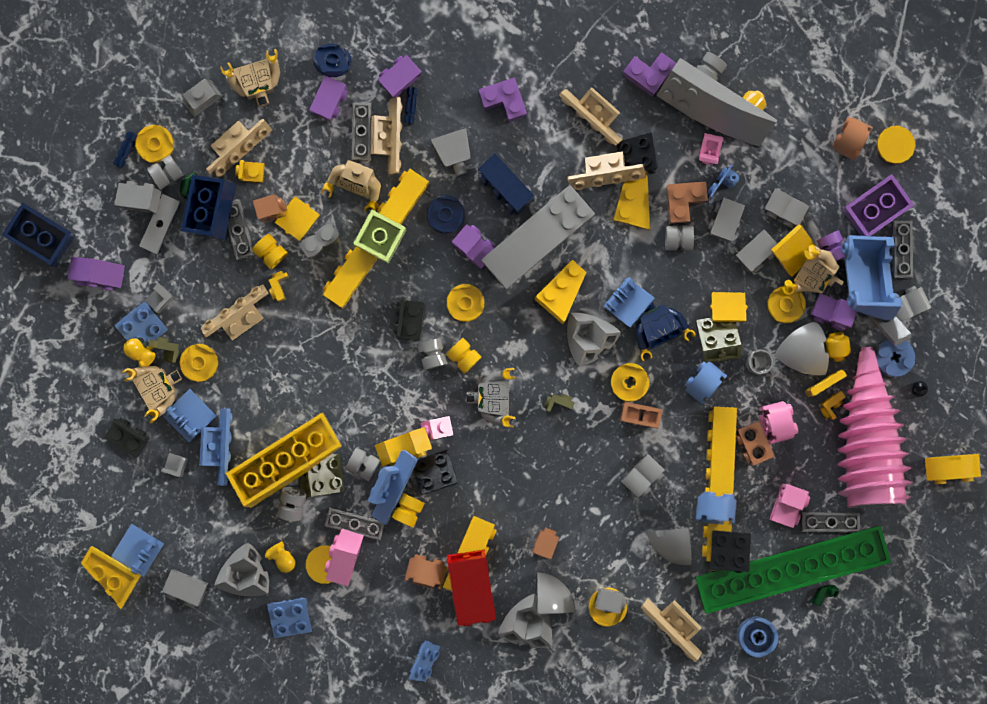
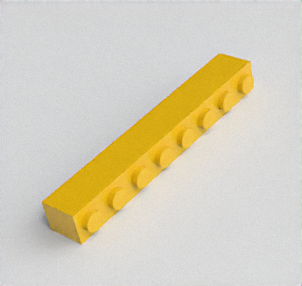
[323,169,429,309]
[702,407,737,561]

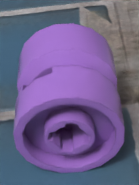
[817,230,845,261]

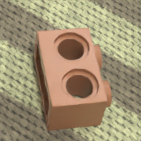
[253,194,287,223]
[620,402,663,429]
[736,421,775,466]
[532,528,559,559]

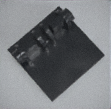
[617,132,658,174]
[413,450,458,495]
[710,530,751,573]

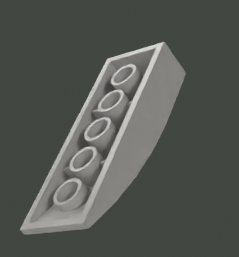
[656,58,777,147]
[481,185,595,289]

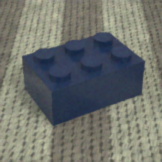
[478,153,534,215]
[181,175,237,240]
[2,203,75,267]

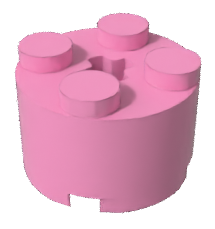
[759,401,798,444]

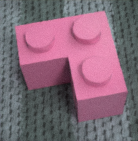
[769,484,810,528]
[324,529,364,586]

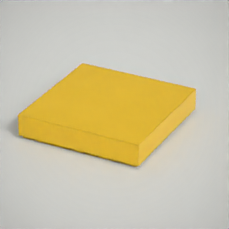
[771,224,816,277]
[805,370,847,397]

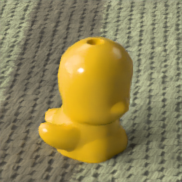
[123,338,156,367]
[265,541,296,573]

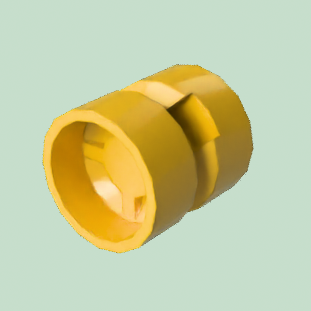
[252,233,288,270]
[446,338,482,374]
[391,493,425,528]

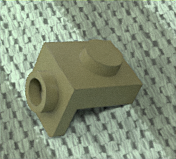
[148,337,179,363]
[544,393,575,413]

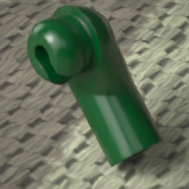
[180,171,197,199]
[812,584,839,607]

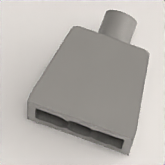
[182,79,223,118]
[431,128,471,177]

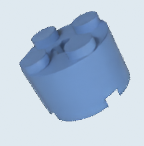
[875,339,915,377]
[685,361,727,405]
[696,492,737,525]
[737,616,778,657]

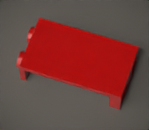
[447,549,496,626]

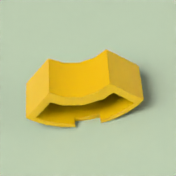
[375,427,432,467]
[925,454,981,484]

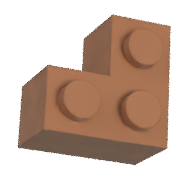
[666,182,708,225]

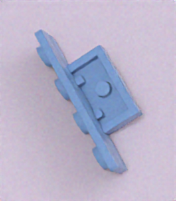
[199,409,232,486]
[368,450,417,525]

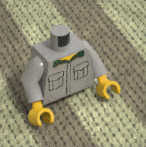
[467,368,516,428]

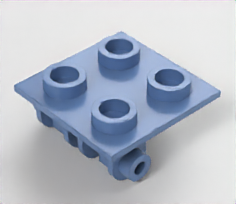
[707,164,739,202]
[603,277,655,328]
[114,301,168,348]
[162,389,216,443]
[111,524,164,577]
[267,597,312,638]
[409,640,440,682]

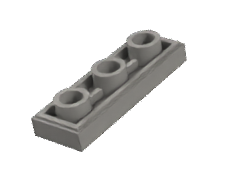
[352,103,372,161]
[139,194,181,255]
[227,200,255,261]
[892,221,913,278]
[866,314,911,346]
[325,507,384,540]
[801,512,860,532]

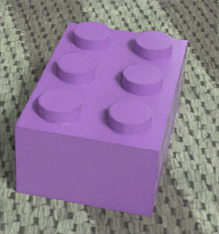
[841,174,914,236]

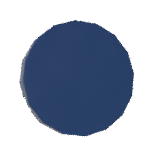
[313,44,351,77]
[427,195,465,233]

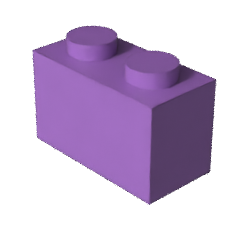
[378,55,422,98]
[309,76,349,122]

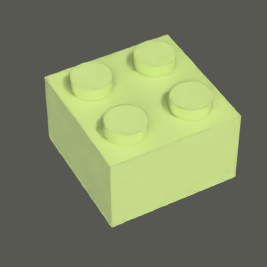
[353,210,407,264]

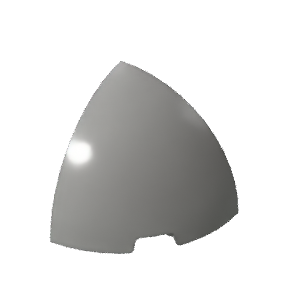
[567,313,621,366]
[774,321,829,375]
[647,527,692,565]
[214,543,269,596]
[537,572,575,614]
[498,594,552,648]

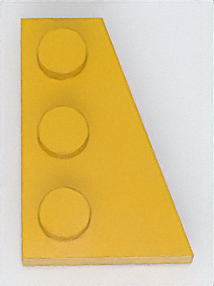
[613,171,650,230]
[534,260,587,324]
[81,546,142,609]

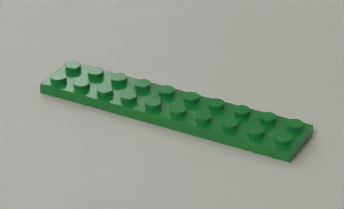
[695,525,891,614]

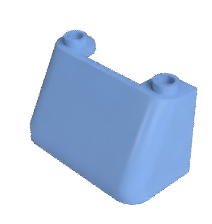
[841,235,902,320]

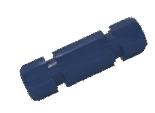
[404,87,418,125]
[113,131,137,168]

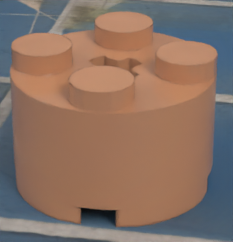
[833,117,873,161]
[404,554,447,590]

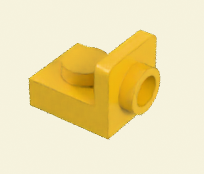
[235,160,265,183]
[820,391,846,420]

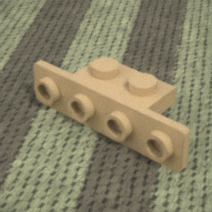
[559,88,622,146]
[371,97,402,175]
[206,119,272,178]
[568,152,646,190]
[201,284,268,341]
[641,599,702,662]

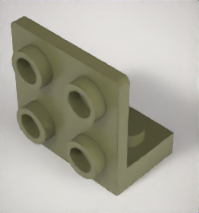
[696,318,741,363]
[298,454,345,497]

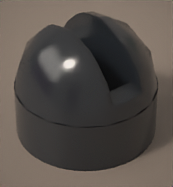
[912,381,928,397]

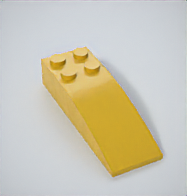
[226,413,342,508]

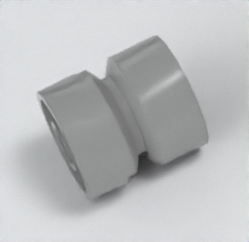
[696,52,727,81]
[147,155,183,190]
[665,226,694,251]
[417,338,448,370]
[746,349,774,375]
[345,447,380,482]
[277,486,306,521]

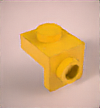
[269,271,289,302]

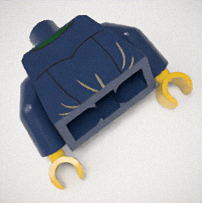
[636,302,696,361]

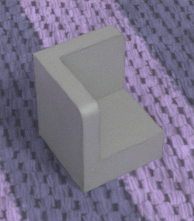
[145,283,175,314]
[161,453,188,477]

